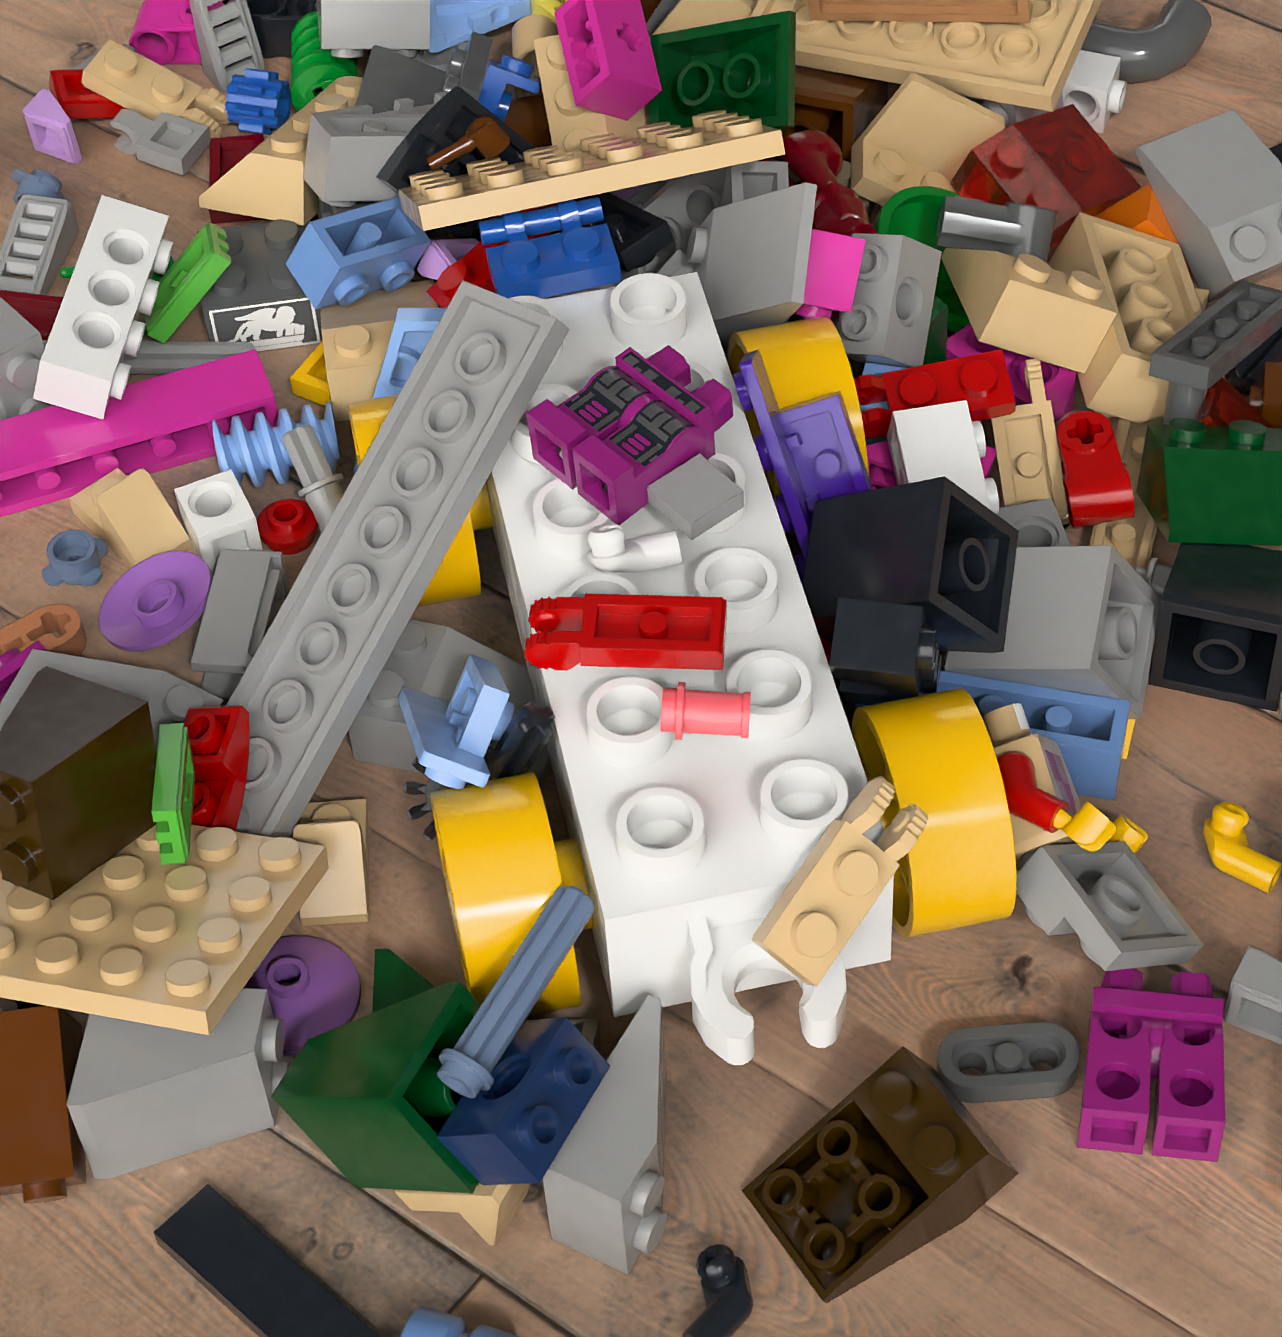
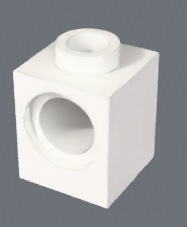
[1062,50,1127,133]
[174,469,263,576]

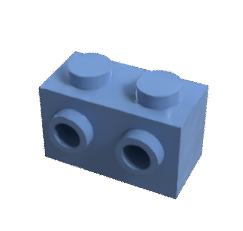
[286,197,431,310]

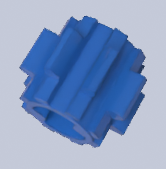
[225,68,291,135]

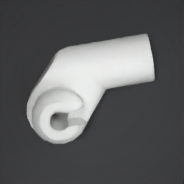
[587,523,682,573]

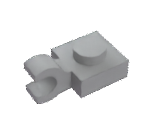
[111,109,210,176]

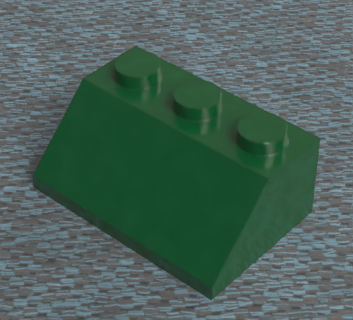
[1136,418,1282,546]

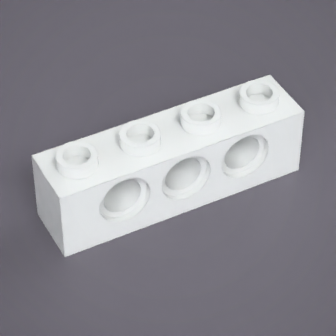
[33,195,174,419]

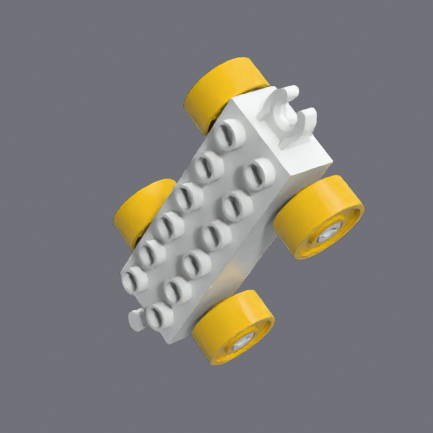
[348,233,1017,1065]

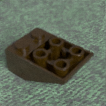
[742,1046,1019,1303]

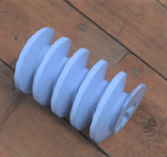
[212,401,340,488]

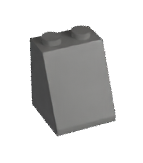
[943,545,1161,719]
[67,988,293,1180]

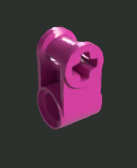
[129,0,234,66]

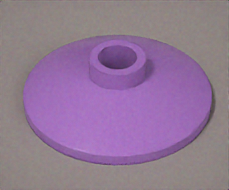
[99,551,213,651]
[244,936,361,1056]

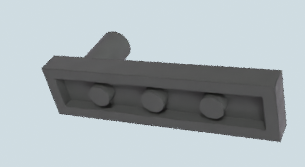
[1149,281,1282,424]

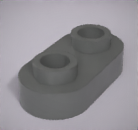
[936,1022,1080,1103]

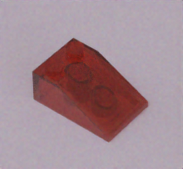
[950,104,1141,249]

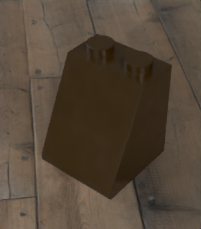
[0,666,157,900]

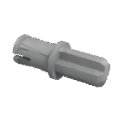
[283,424,344,534]

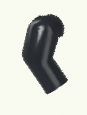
[682,1244,754,1337]

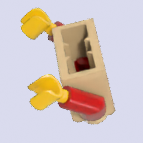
[983,703,1148,863]

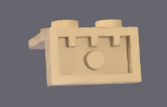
[851,73,1005,206]

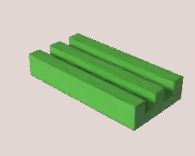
[144,222,231,344]
[151,723,196,865]

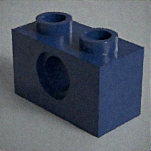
[437,1017,610,1185]

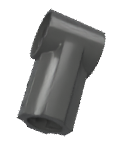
[935,195,1057,263]

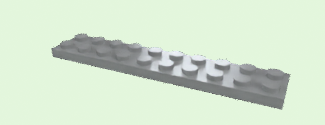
[226,280,570,838]

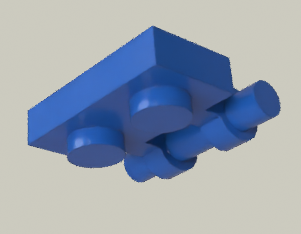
[478,197,622,299]

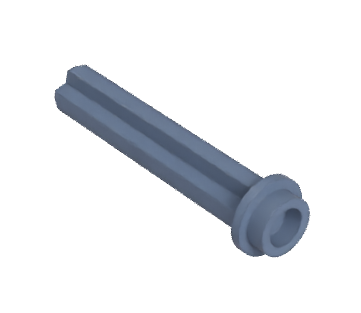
[437,885,595,1098]

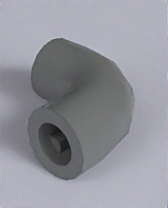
[1080,0,1212,83]

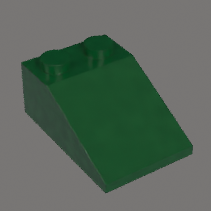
[649,10,796,132]

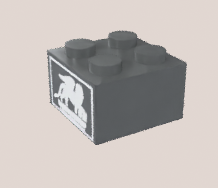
[197,219,322,352]

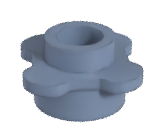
[11,169,70,204]
[42,530,108,587]

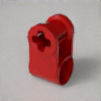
[1057,411,1135,529]

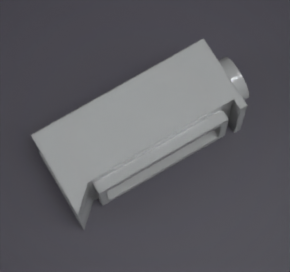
[190,549,290,705]

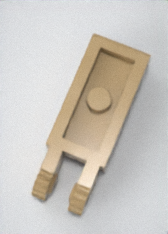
[81,38,231,139]
[991,358,1069,525]
[752,776,929,987]

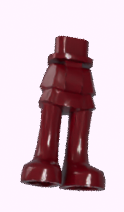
[762,130,877,237]

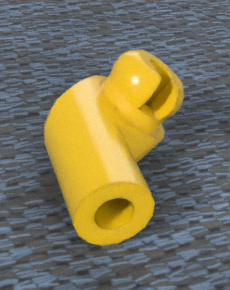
[1203,801,1282,894]

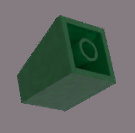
[271,981,481,1193]

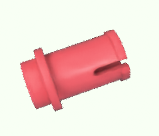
[661,682,751,740]

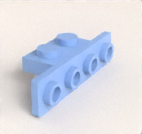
[398,654,514,789]

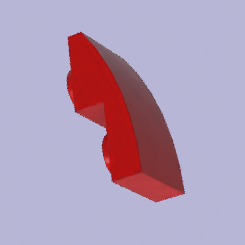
[184,706,250,832]

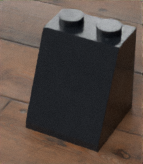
[802,476,1019,653]
[1149,543,1282,712]

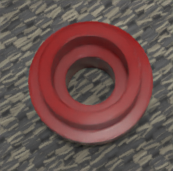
[257,499,318,555]

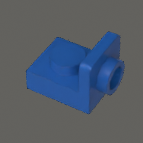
[478,54,541,122]

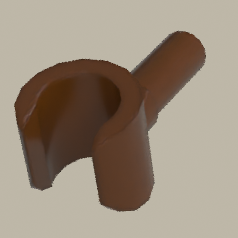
[426,117,510,171]

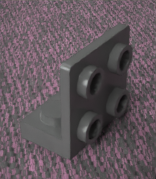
[355,31,493,114]

